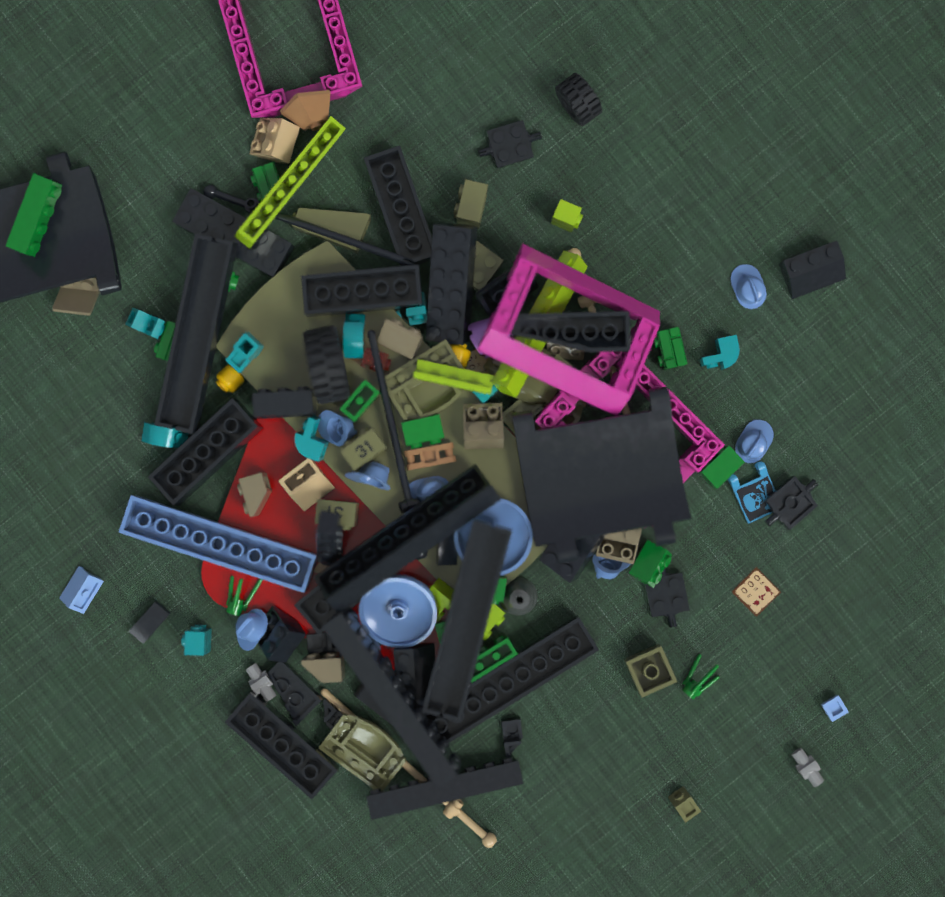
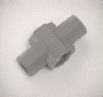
[246,663,277,702]
[791,748,824,787]

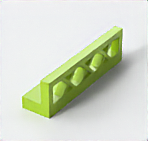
[413,359,494,395]

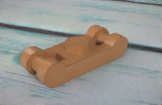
[404,442,457,471]

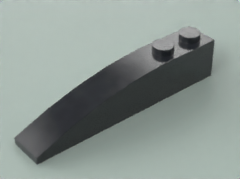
[511,311,630,352]

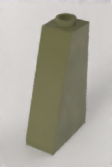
[292,208,371,254]

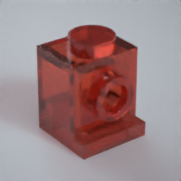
[361,347,392,371]

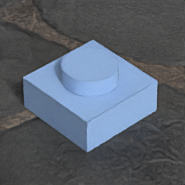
[821,695,848,722]

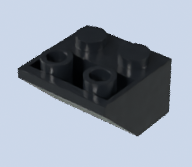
[258,606,306,663]

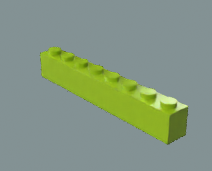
[234,116,346,249]
[491,251,588,398]

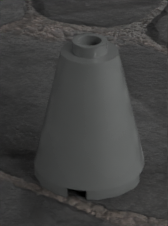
[500,577,537,616]

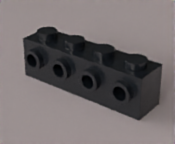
[316,510,343,566]

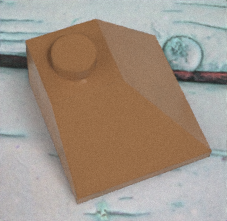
[280,90,330,131]

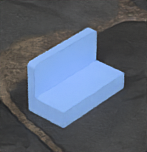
[60,566,104,614]

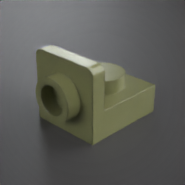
[668,787,701,823]

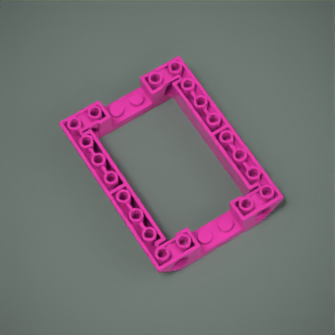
[218,0,362,118]
[477,244,660,416]
[535,351,725,528]

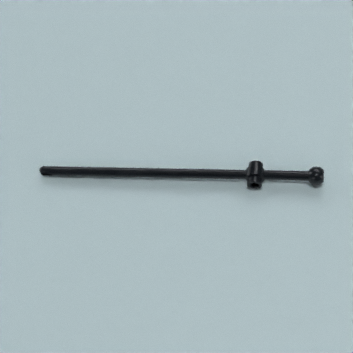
[203,184,415,266]
[367,330,428,560]

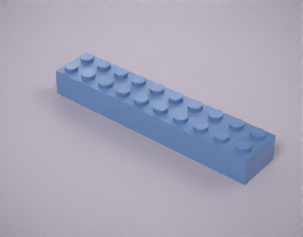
[119,495,317,593]

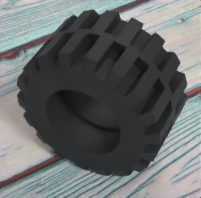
[555,73,602,126]

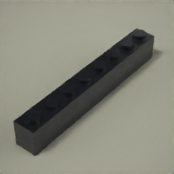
[366,757,524,820]

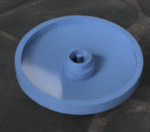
[454,498,533,575]
[359,575,438,648]

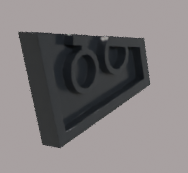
[268,662,323,726]

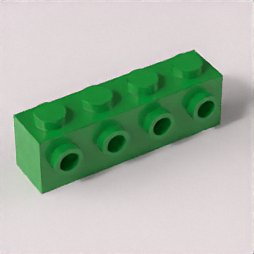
[6,173,62,257]
[471,635,518,683]

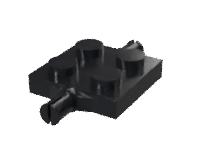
[478,120,542,169]
[764,476,818,530]
[645,569,690,627]

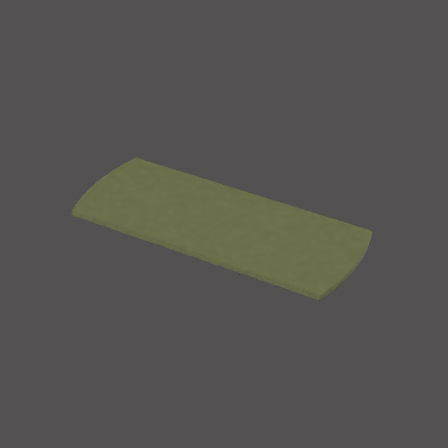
[216,241,549,590]

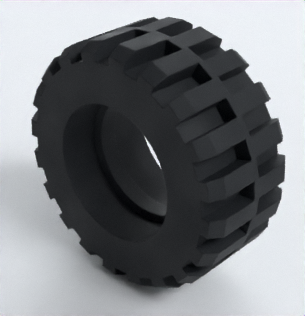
[303,325,350,404]

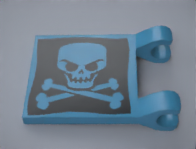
[728,461,775,524]

